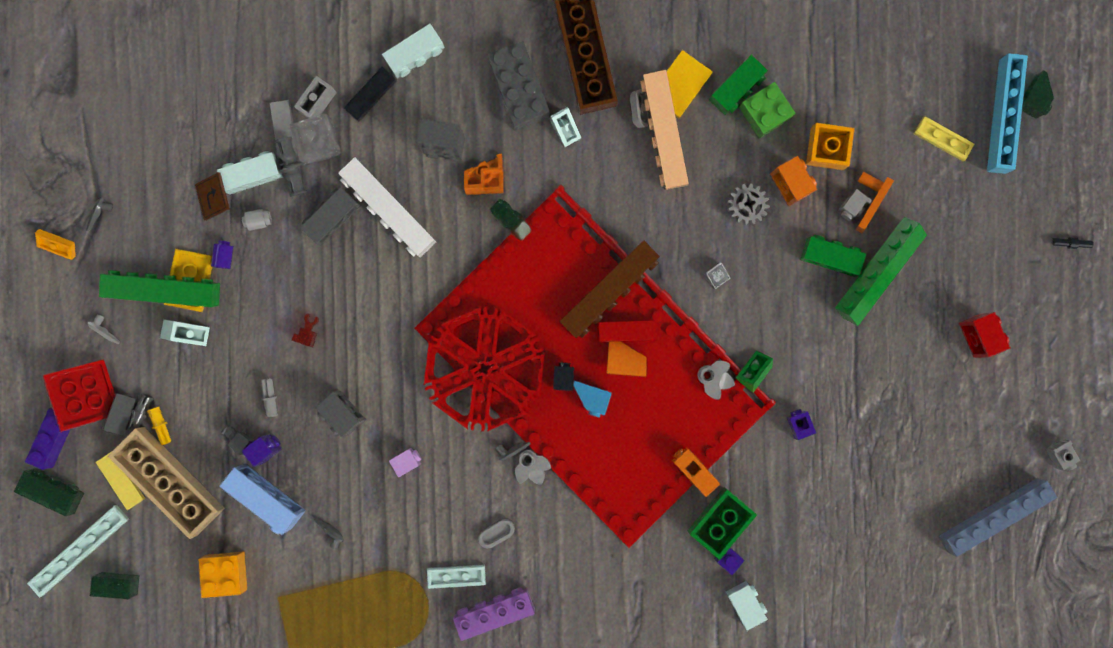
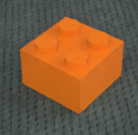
[770,156,817,207]

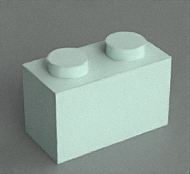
[726,581,768,631]

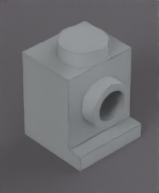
[838,189,872,221]
[1045,439,1081,471]

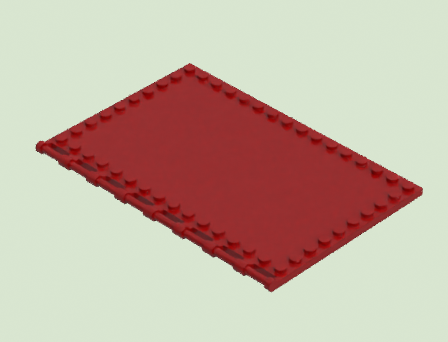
[414,185,776,548]

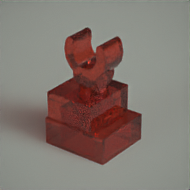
[291,313,319,348]

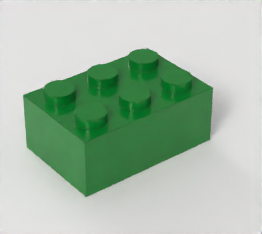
[687,487,757,560]

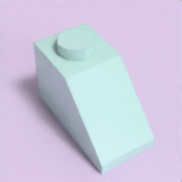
[160,319,210,346]

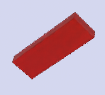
[598,321,657,343]

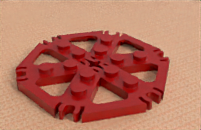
[424,307,545,432]

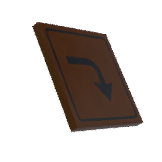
[195,172,230,221]

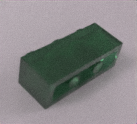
[14,468,84,517]

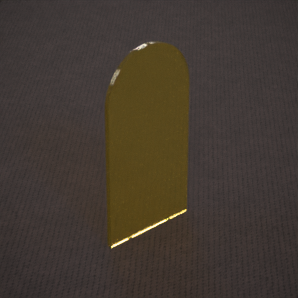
[278,570,429,648]

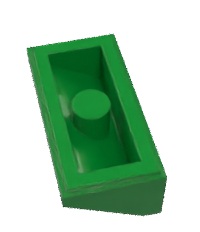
[736,350,773,393]

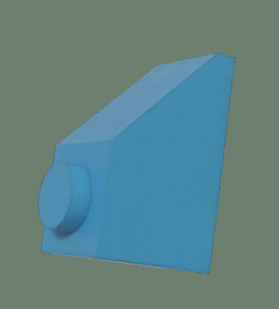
[573,381,612,417]

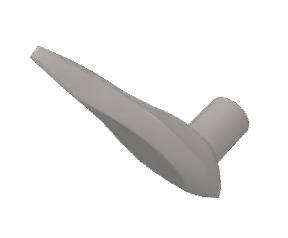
[87,314,120,344]

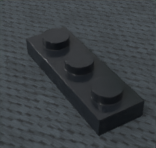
[344,67,397,122]

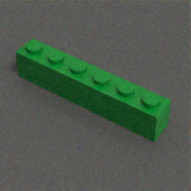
[835,217,927,326]
[99,270,220,307]

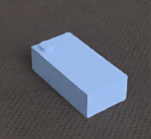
[220,464,306,535]

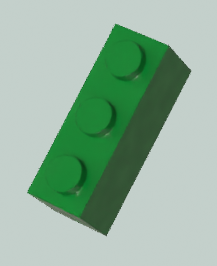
[709,55,768,115]
[800,235,866,277]

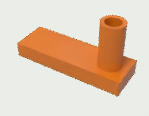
[856,171,894,234]

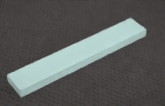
[27,505,129,598]

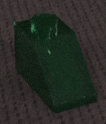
[1022,70,1054,119]

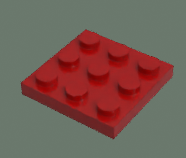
[42,359,115,432]

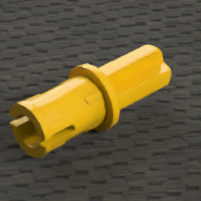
[147,406,171,445]

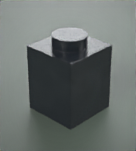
[553,363,574,391]

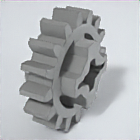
[727,184,770,226]

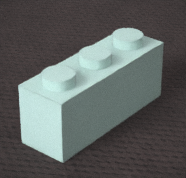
[382,24,444,78]
[217,151,283,195]

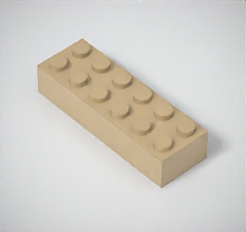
[108,427,225,539]

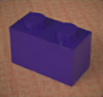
[241,434,282,467]

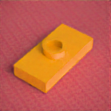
[35,229,76,260]

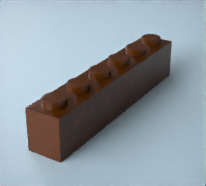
[560,240,660,338]

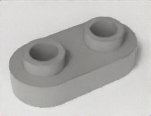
[630,89,650,128]

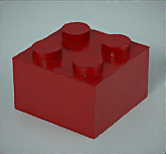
[959,312,1010,358]

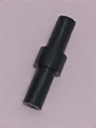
[1052,237,1094,249]

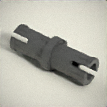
[126,394,154,432]

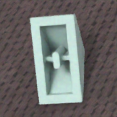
[550,107,581,147]

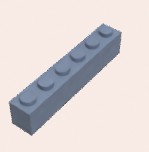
[939,478,1057,557]

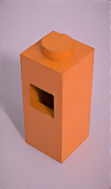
[672,448,720,497]

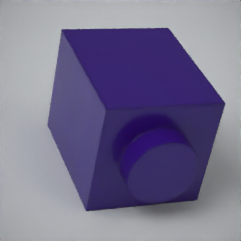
[714,548,745,575]

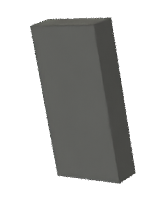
[102,393,136,436]

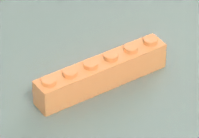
[640,70,689,190]

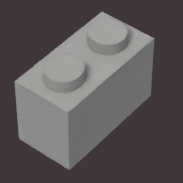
[294,76,337,123]

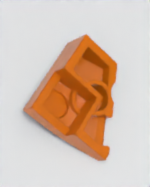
[464,154,504,195]
[607,342,647,376]

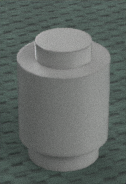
[242,209,272,231]

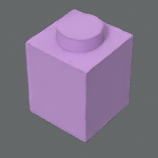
[389,448,421,478]

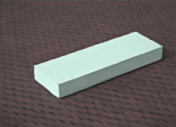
[427,564,486,589]

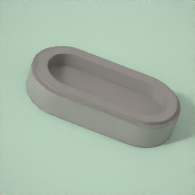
[478,519,515,548]

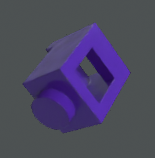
[787,409,816,440]

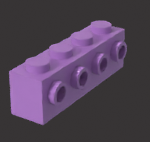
[453,587,535,641]

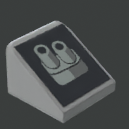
[704,262,730,289]

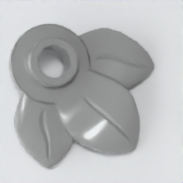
[698,361,735,399]
[515,449,551,485]

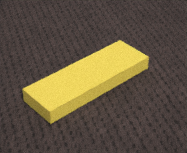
[914,116,975,161]
[95,452,146,510]

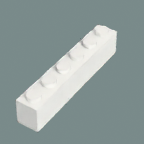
[339,157,436,257]

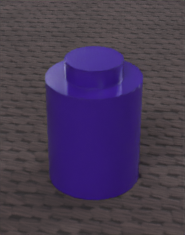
[211,240,233,269]

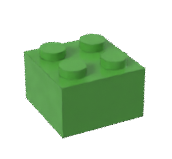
[739,82,796,139]

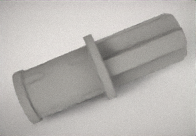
[261,378,278,417]

